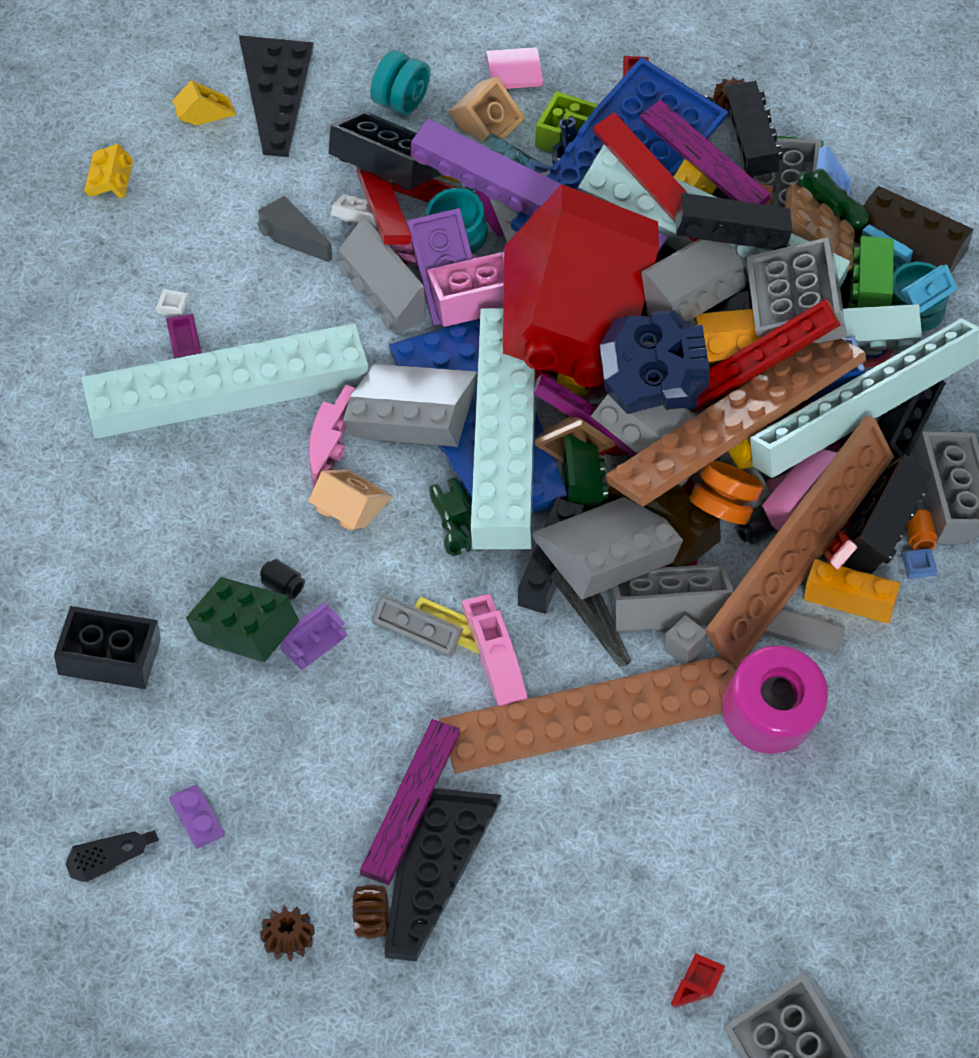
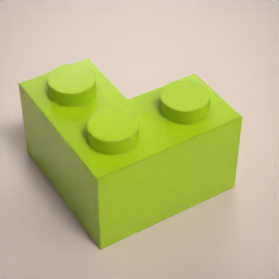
[535,91,599,152]

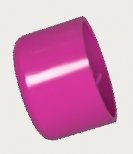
[722,645,828,754]

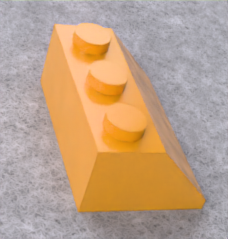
[695,309,761,368]

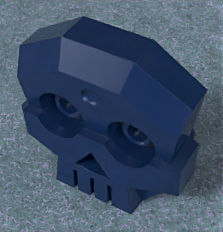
[600,310,710,414]

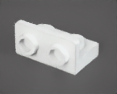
[331,194,378,230]

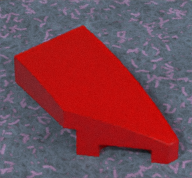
[671,953,725,1008]

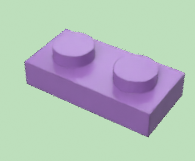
[169,784,225,849]

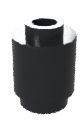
[737,506,776,545]
[260,559,305,599]

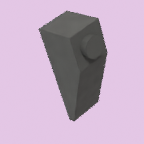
[258,196,332,262]

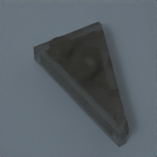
[549,569,631,667]

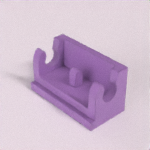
[280,602,347,670]

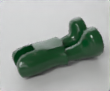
[798,168,869,231]
[429,477,472,556]

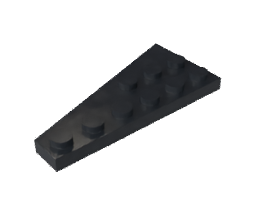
[239,35,314,157]
[384,788,501,961]

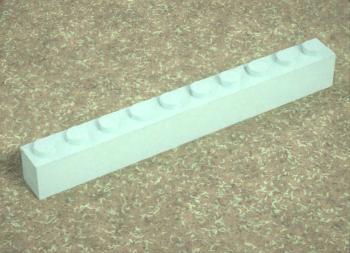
[750,318,979,478]

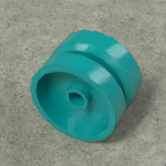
[370,50,431,116]
[425,188,488,254]
[891,261,949,332]

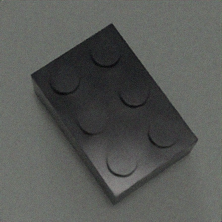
[54,606,161,689]

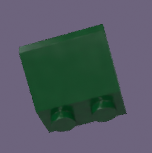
[563,435,608,512]

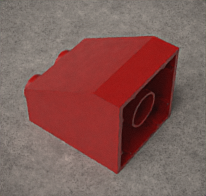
[503,184,659,388]

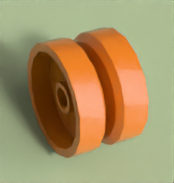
[689,460,764,525]

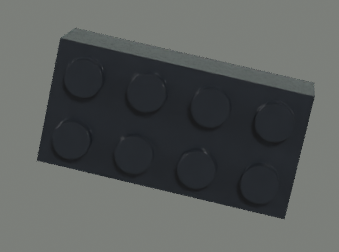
[328,111,442,190]
[842,454,932,574]

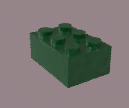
[186,577,299,663]

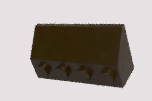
[854,186,974,273]
[603,485,721,567]

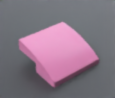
[486,48,543,89]

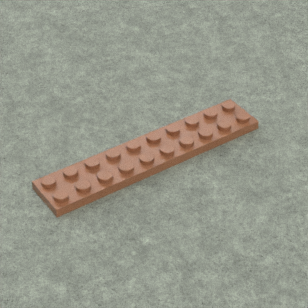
[606,338,866,507]
[705,416,894,670]
[439,656,735,774]

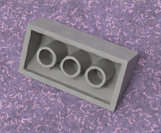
[337,218,425,334]
[641,239,746,322]
[591,379,697,488]
[911,431,979,544]
[610,563,734,632]

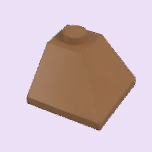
[534,417,615,463]

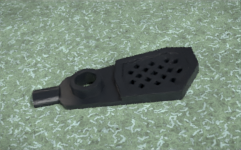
[65,830,159,882]

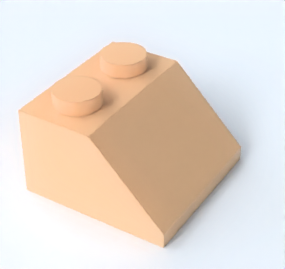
[448,76,525,148]
[308,469,393,531]

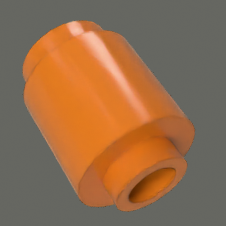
[905,509,937,550]

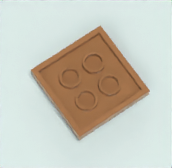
[785,183,855,271]

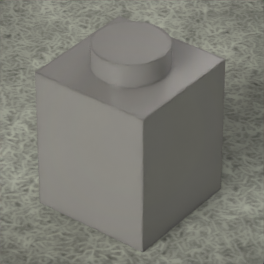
[664,615,708,664]

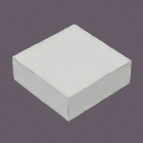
[155,289,190,317]

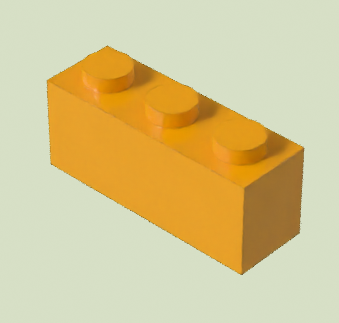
[804,559,900,624]

